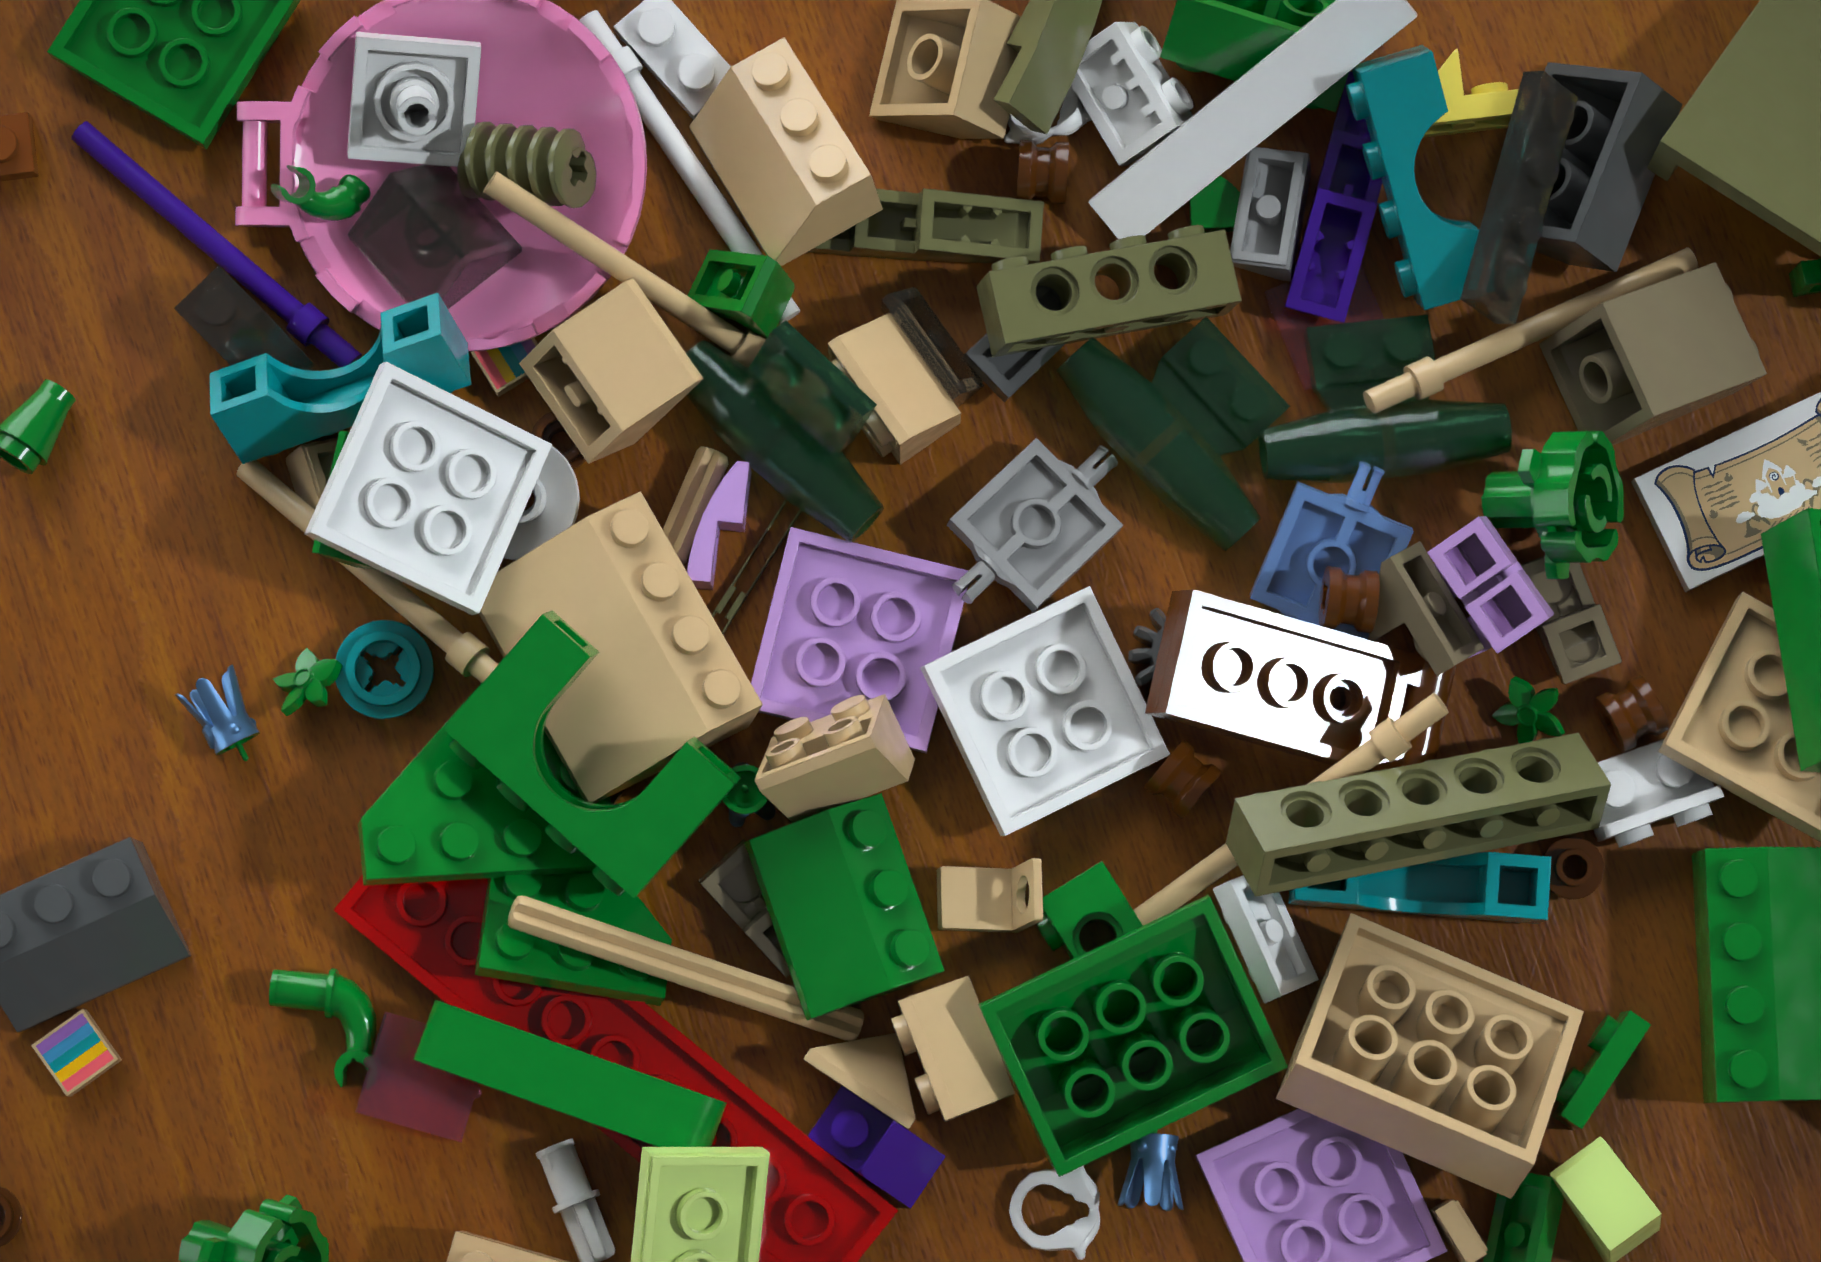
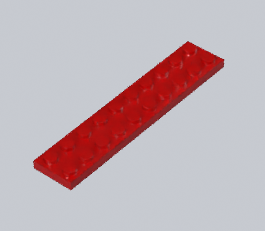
[334,875,898,1262]

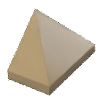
[803,1033,915,1130]

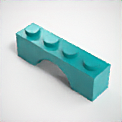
[1346,45,1496,310]
[210,293,471,464]
[1288,852,1552,924]

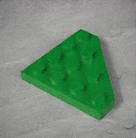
[358,658,611,886]

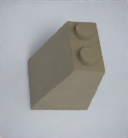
[1539,262,1767,445]

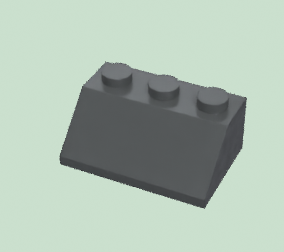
[1482,62,1683,272]
[0,837,192,1033]

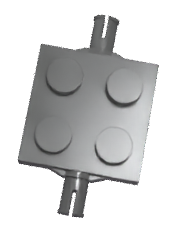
[947,438,1123,613]

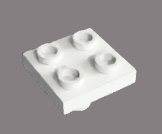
[347,32,482,167]

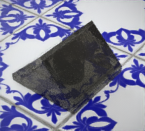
[348,164,522,309]

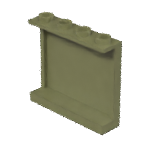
[1647,0,1821,256]

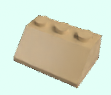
[689,37,883,266]

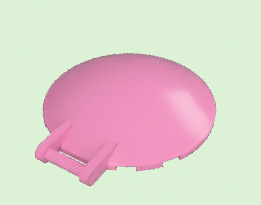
[235,0,647,351]

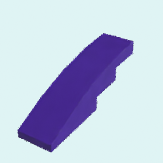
[1285,71,1383,323]

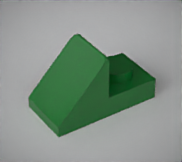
[687,249,795,339]

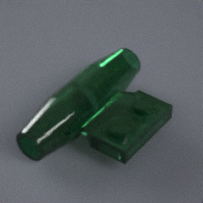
[1258,314,1512,484]
[1056,317,1290,551]
[686,320,884,543]

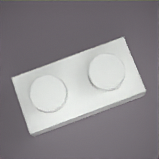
[614,0,731,120]
[1213,875,1319,1004]

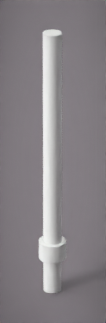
[579,10,801,324]

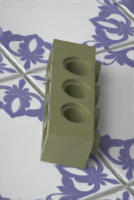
[976,225,1242,358]

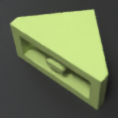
[1549,1137,1662,1262]

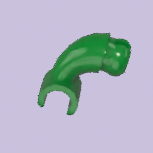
[271,165,371,221]

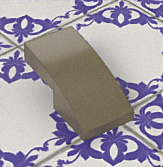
[1521,556,1622,684]
[698,839,790,978]

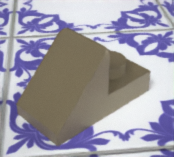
[1369,541,1484,676]

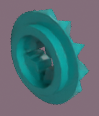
[335,620,435,720]

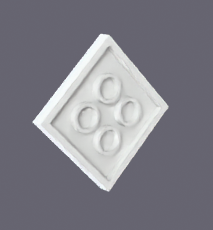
[304,362,552,615]
[920,586,1170,836]

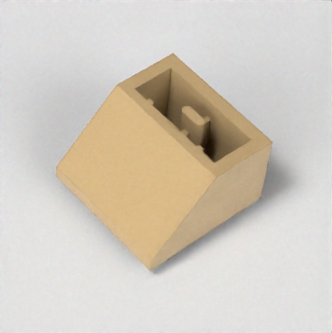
[519,278,703,464]
[825,313,961,465]
[755,694,915,823]
[891,975,1015,1122]

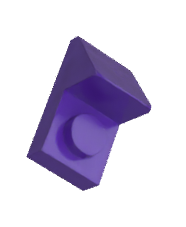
[808,1086,946,1209]

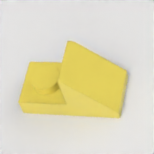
[1423,49,1528,138]

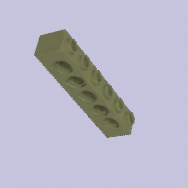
[1226,733,1611,897]

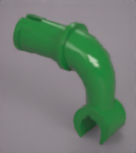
[269,968,381,1090]

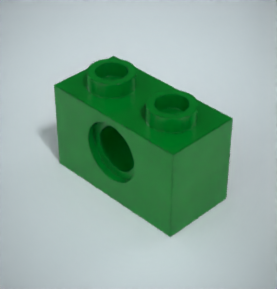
[1035,861,1143,960]

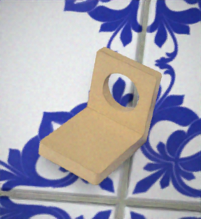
[937,858,1043,933]

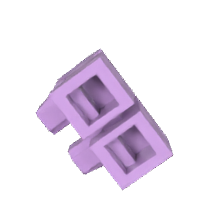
[1427,516,1554,658]

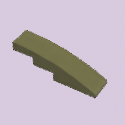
[994,0,1102,134]
[808,188,1044,264]

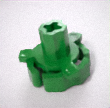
[1481,431,1624,580]
[178,1194,329,1262]

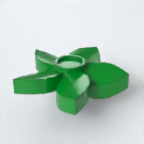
[272,647,343,716]
[1492,676,1565,744]

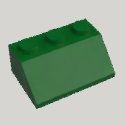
[1160,0,1349,112]
[744,793,945,1021]

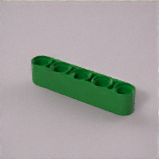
[413,1000,727,1147]

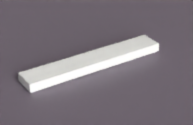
[1088,0,1418,239]

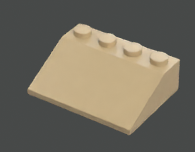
[479,491,763,803]
[1276,913,1584,1199]

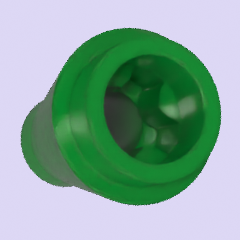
[0,379,76,474]

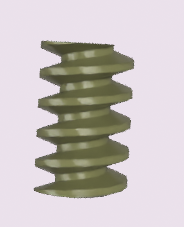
[457,122,597,208]

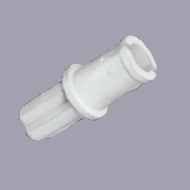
[535,1138,615,1262]

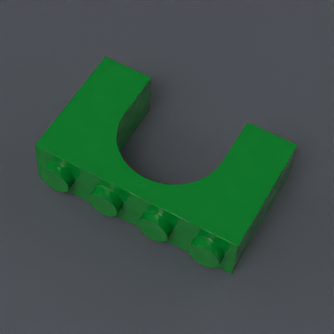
[443,611,742,898]

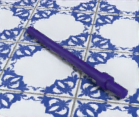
[71,121,362,368]

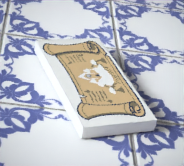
[1631,392,1821,592]

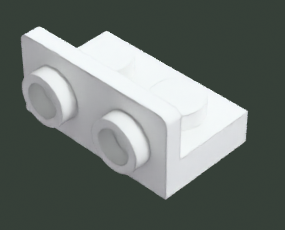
[1071,22,1193,166]
[1593,739,1724,848]

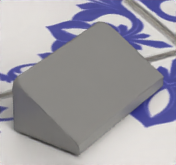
[1230,147,1311,281]

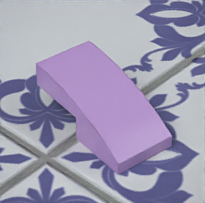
[687,461,752,590]

